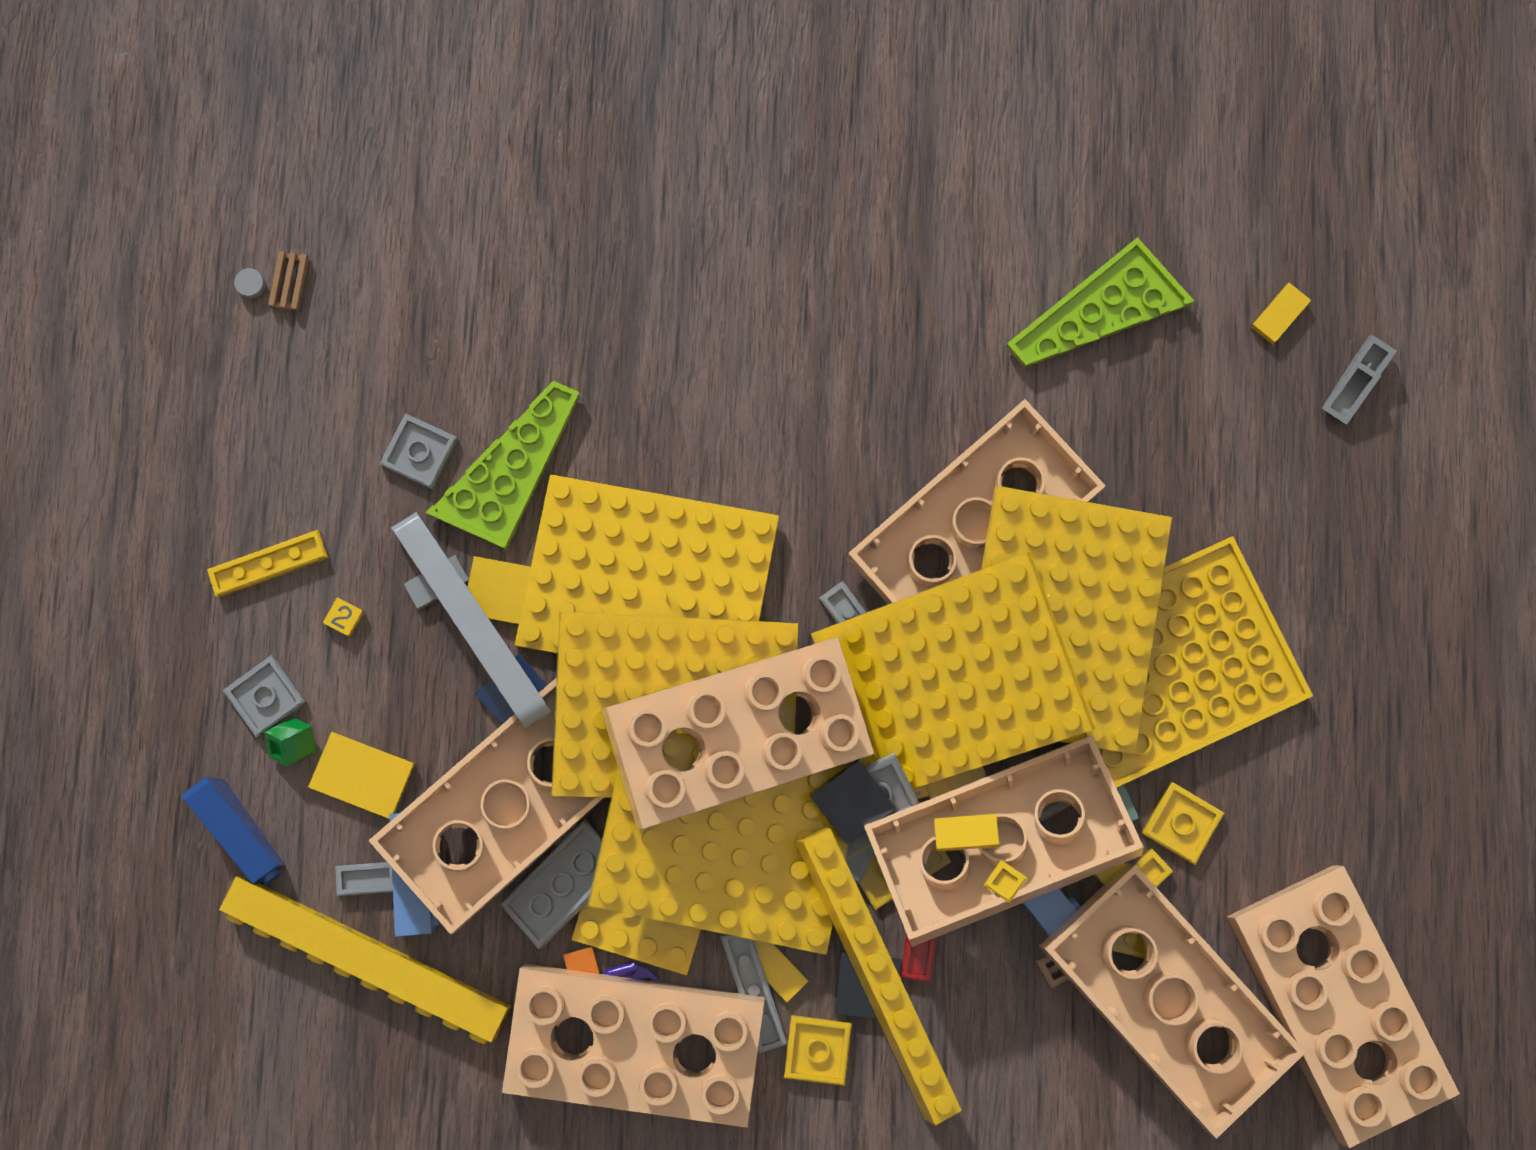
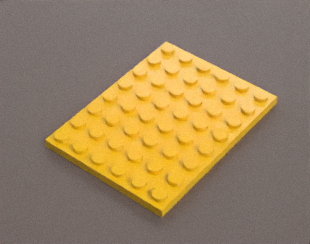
[515,474,779,654]
[981,486,1172,754]
[1098,536,1313,788]
[811,552,1095,789]
[551,611,798,798]
[588,732,849,955]

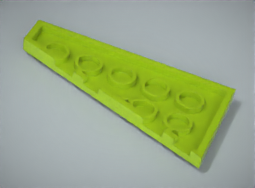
[1006,237,1194,368]
[425,380,581,550]

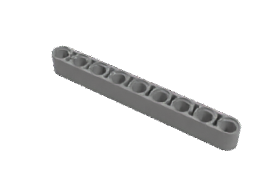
[391,512,551,730]

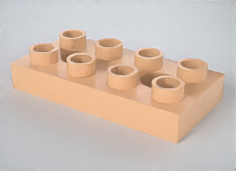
[847,399,1106,604]
[601,637,874,829]
[369,677,605,935]
[864,735,1144,947]
[1039,863,1306,1139]
[1226,865,1460,1148]
[502,963,765,1128]

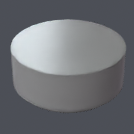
[234,268,266,299]

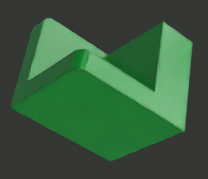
[264,718,316,767]

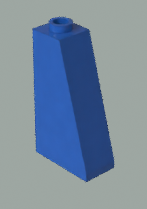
[181,777,285,885]

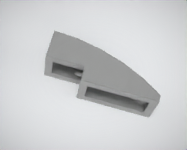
[1322,335,1397,425]

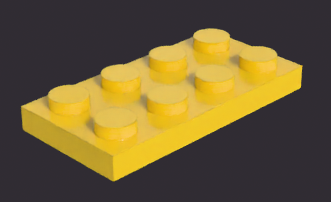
[571,903,701,975]

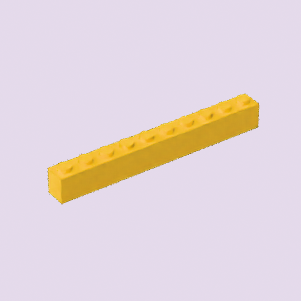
[795,828,962,1126]
[219,876,512,1044]

